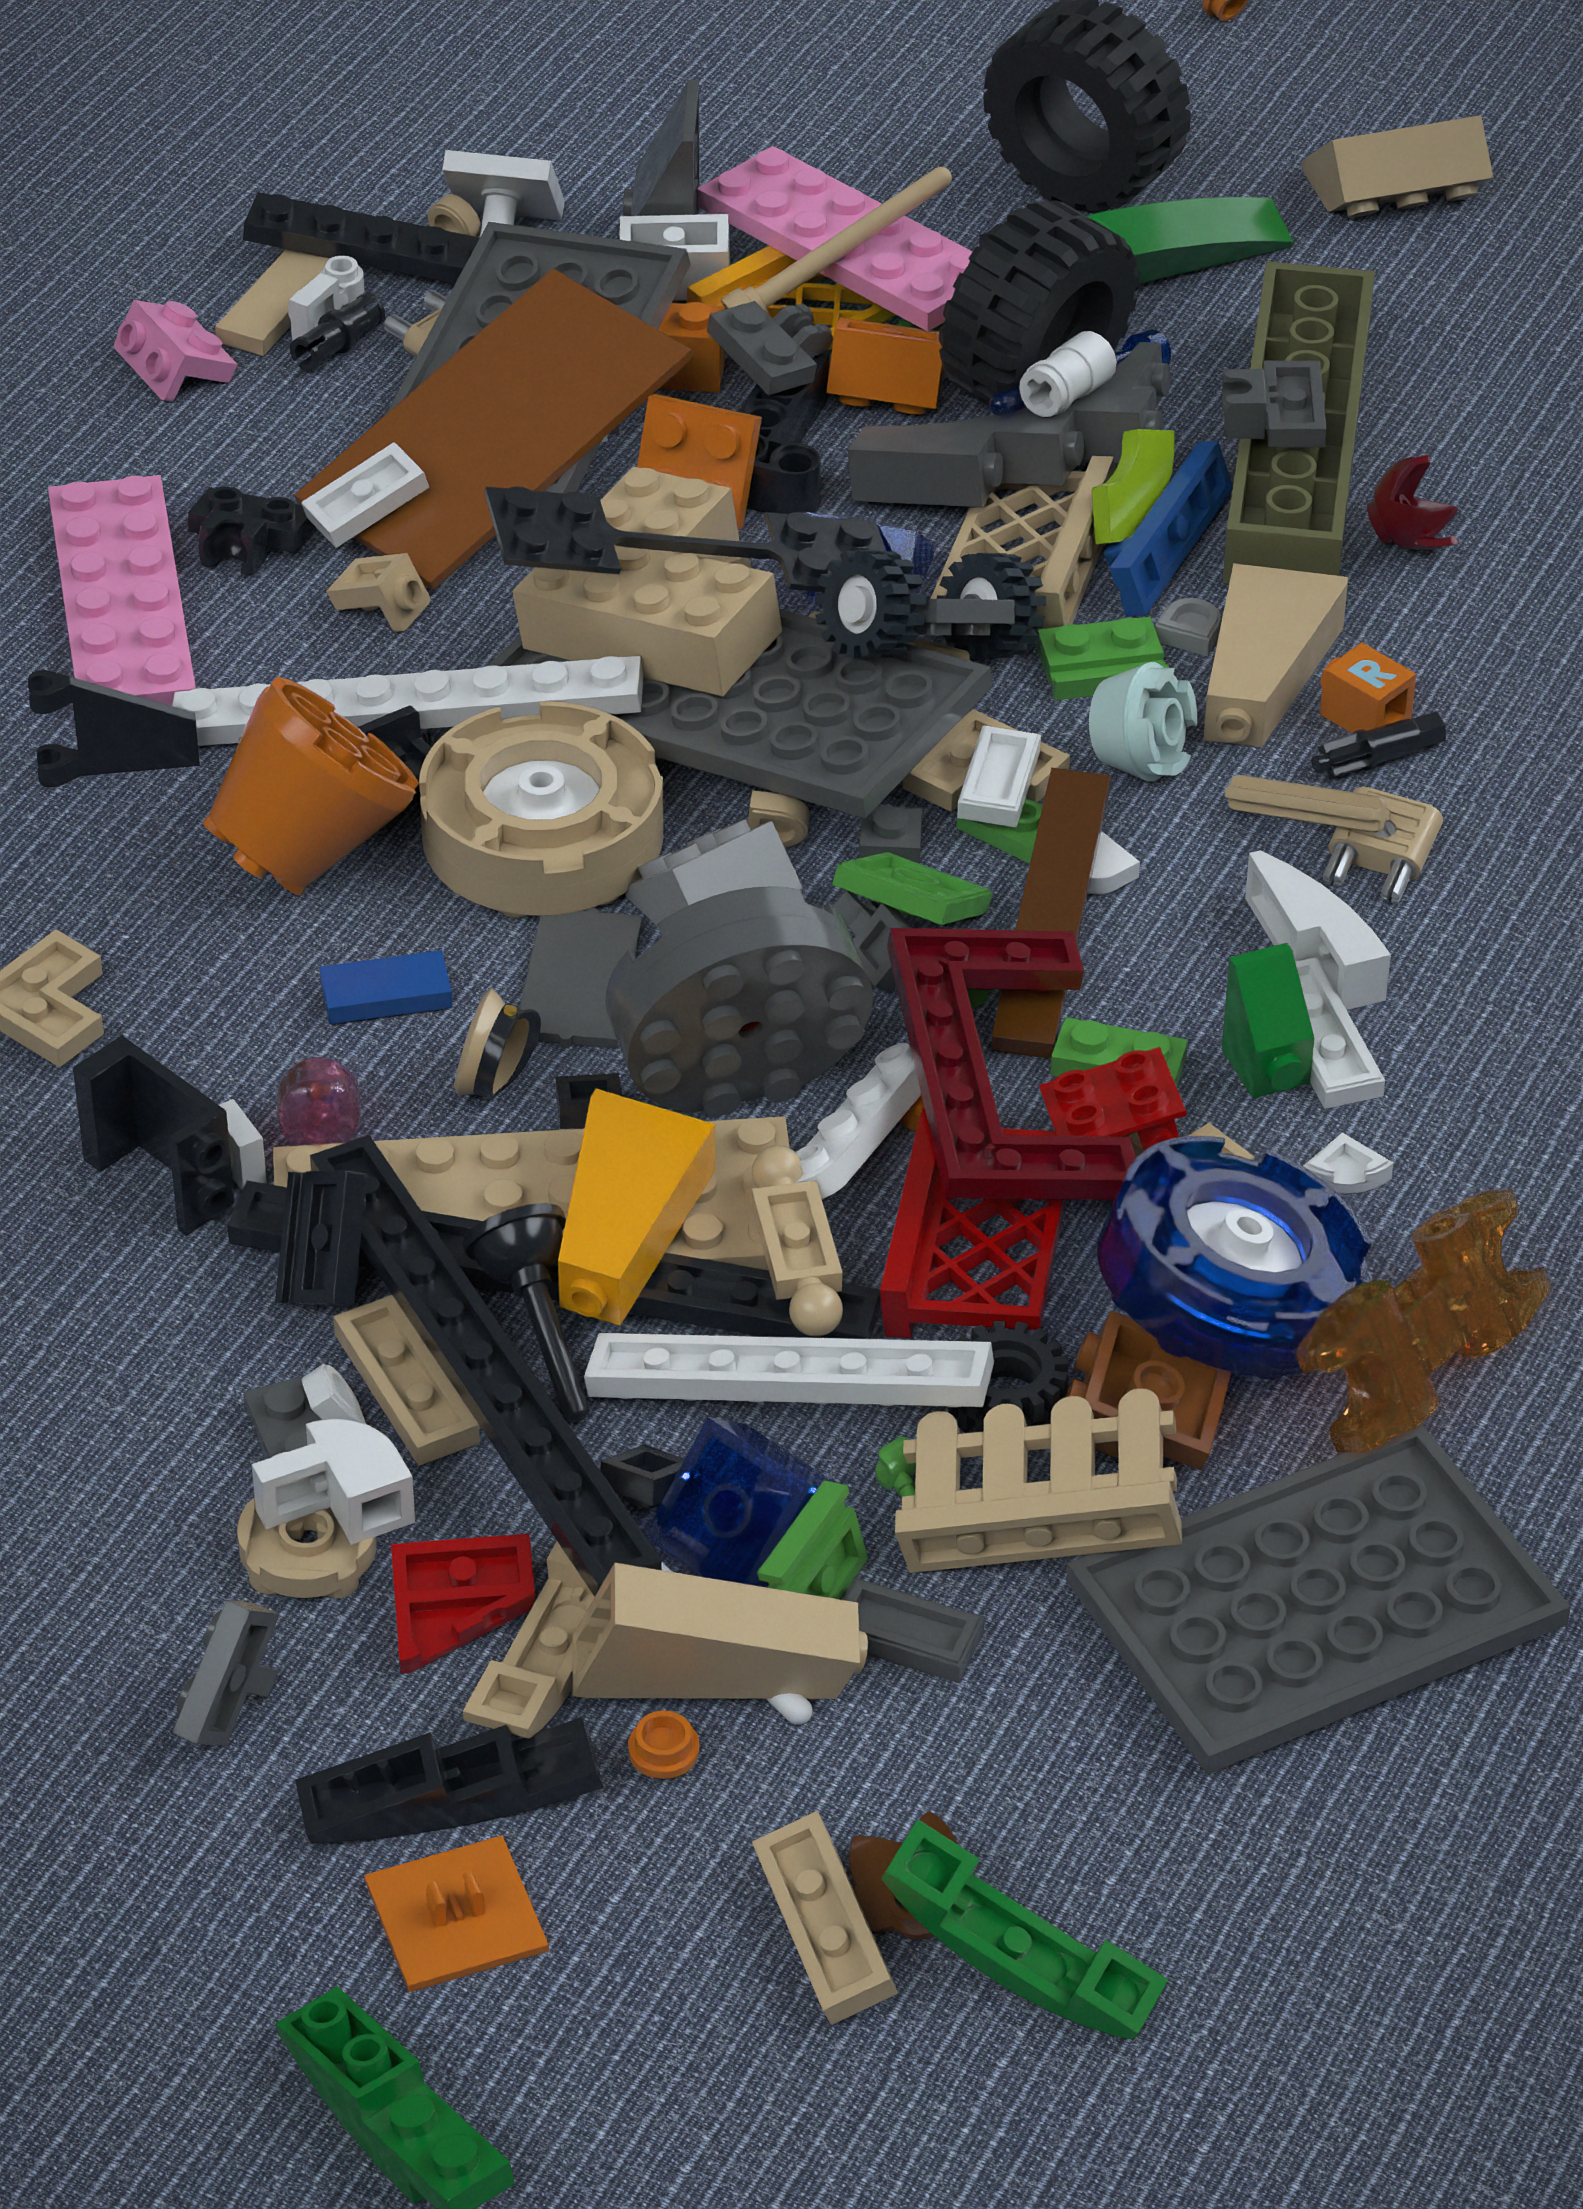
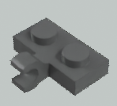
[172,1599,280,1746]

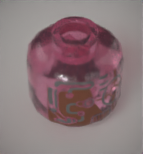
[277,1057,361,1146]

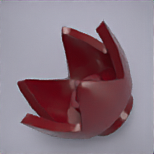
[1367,455,1459,551]

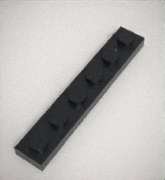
[243,192,480,284]

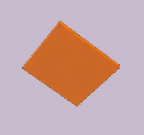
[364,1835,549,1992]

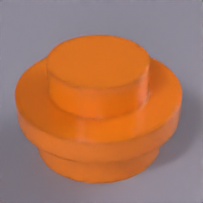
[628,1710,699,1779]

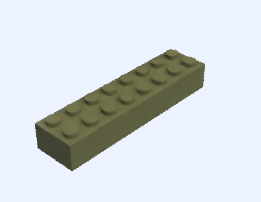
[1223,261,1375,584]

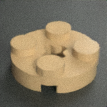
[237,1497,377,1598]

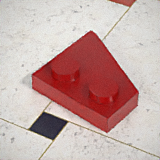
[391,1533,535,1674]

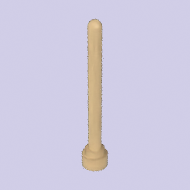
[720,167,952,314]

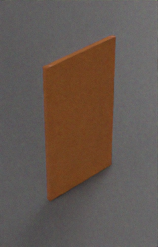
[294,268,694,590]

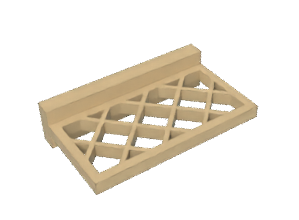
[931,456,1116,629]

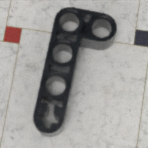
[738,350,829,516]

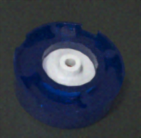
[1097,1136,1374,1380]

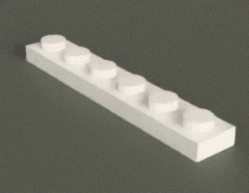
[584,1333,994,1407]

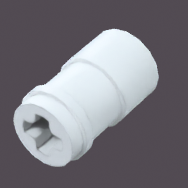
[1019,331,1117,417]

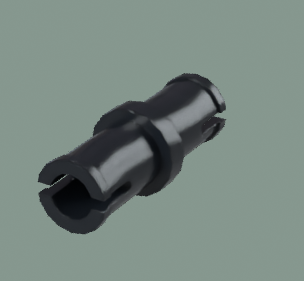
[290,292,385,371]

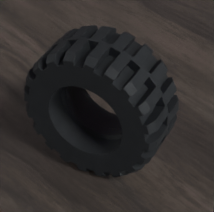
[983,0,1191,212]
[939,201,1139,413]

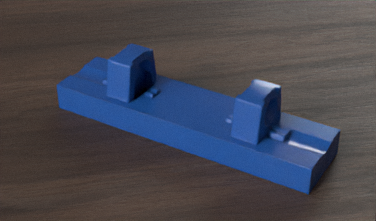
[1104,441,1233,616]

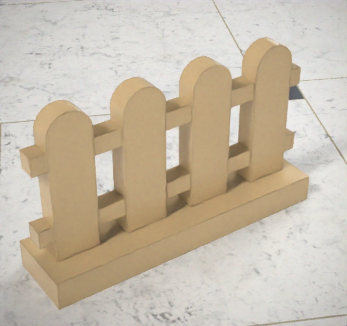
[895,1388,1182,1573]

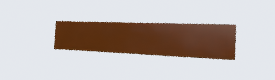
[991,767,1111,1059]

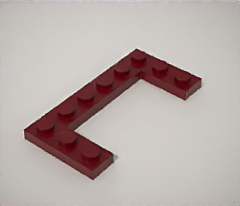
[887,928,1142,1200]

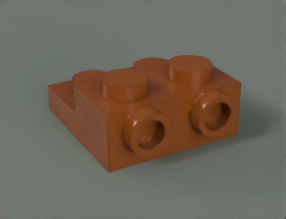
[1065,1310,1235,1470]

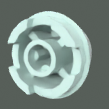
[1089,662,1197,781]

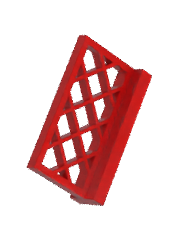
[880,1107,1066,1338]

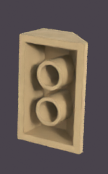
[1301,115,1493,218]

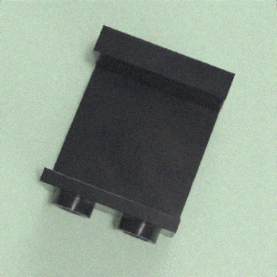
[73,1035,235,1236]

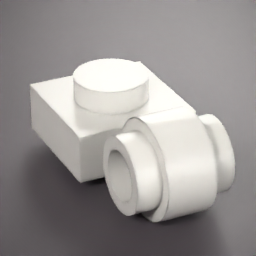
[288,256,365,341]

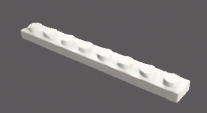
[172,656,644,746]

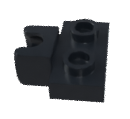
[188,486,315,575]

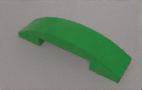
[881,1819,1168,2040]

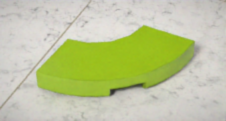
[1092,429,1175,544]

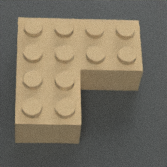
[512,467,782,696]

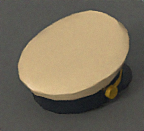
[454,988,541,1100]

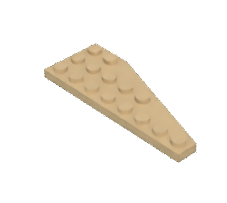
[273,1116,789,1270]

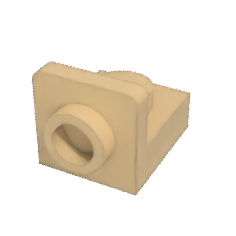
[326,553,430,632]

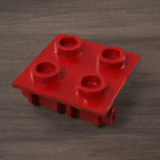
[1038,1047,1187,1157]

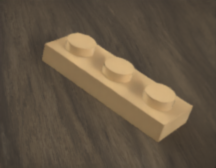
[333,1295,480,1466]
[752,1811,898,2025]

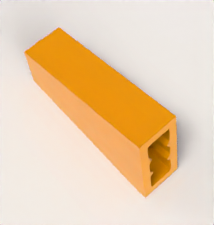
[558,1089,715,1326]

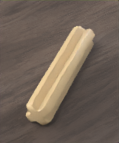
[1225,775,1390,833]

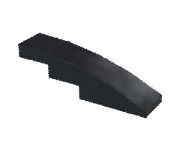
[295,1717,604,1844]

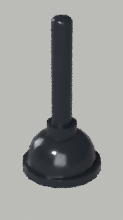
[462,1203,590,1422]

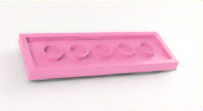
[697,146,973,332]
[48,475,196,706]

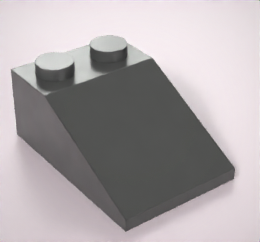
[623,80,700,216]

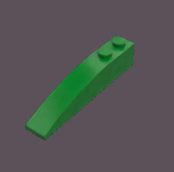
[1087,197,1293,284]

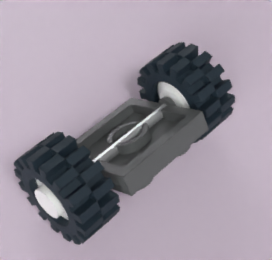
[814,550,1046,658]

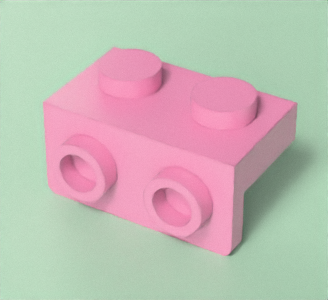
[114,300,238,402]

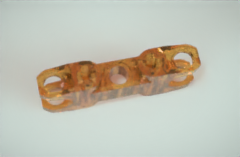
[1296,1189,1551,1453]

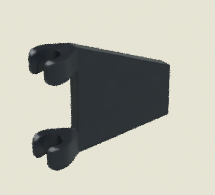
[28,670,200,787]

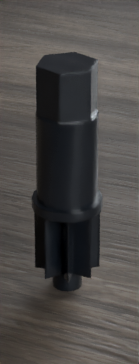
[1311,711,1446,780]

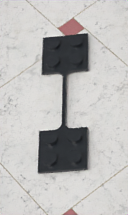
[484,487,886,592]

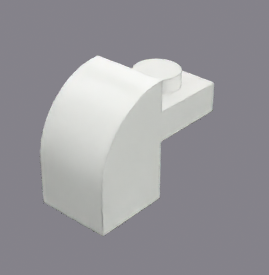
[252,1419,415,1545]

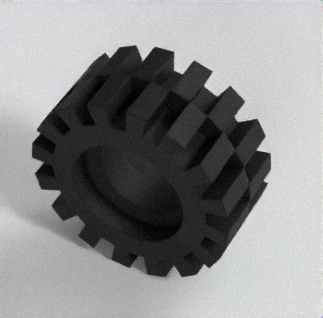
[948,1321,1068,1433]

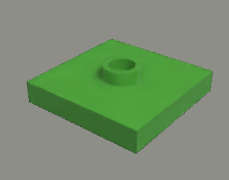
[832,852,993,925]

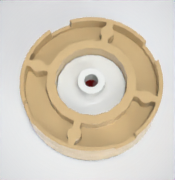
[419,701,663,918]

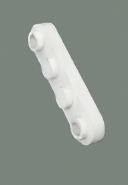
[796,1043,921,1199]

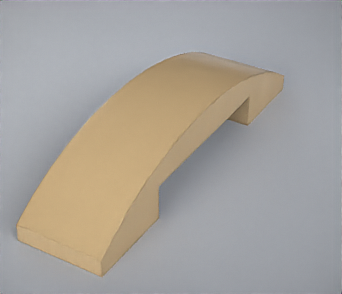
[463,1541,595,1739]

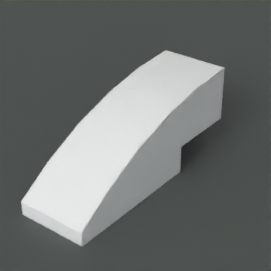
[1245,850,1391,1010]

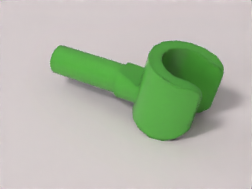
[875,1436,916,1498]

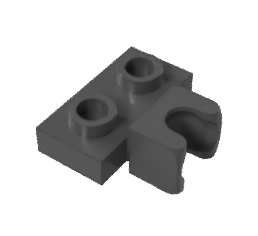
[1221,361,1327,449]

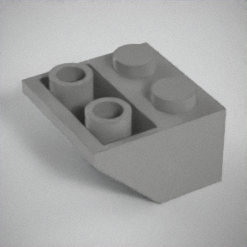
[625,819,803,926]

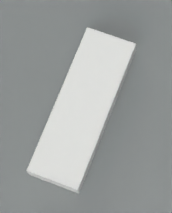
[1295,957,1385,1109]

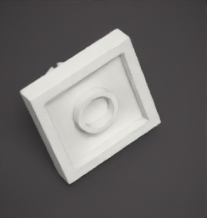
[442,150,565,237]

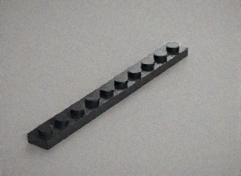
[310,1135,662,1597]
[227,1180,881,1339]

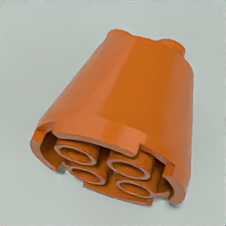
[203,677,419,895]

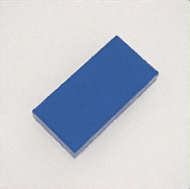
[319,950,453,1024]

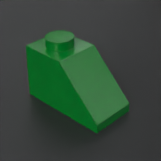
[1221,943,1314,1099]

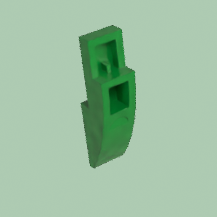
[275,1986,515,2209]

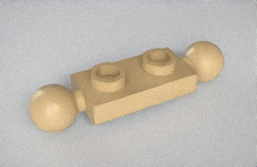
[752,1145,843,1336]

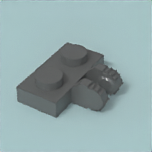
[706,301,833,395]

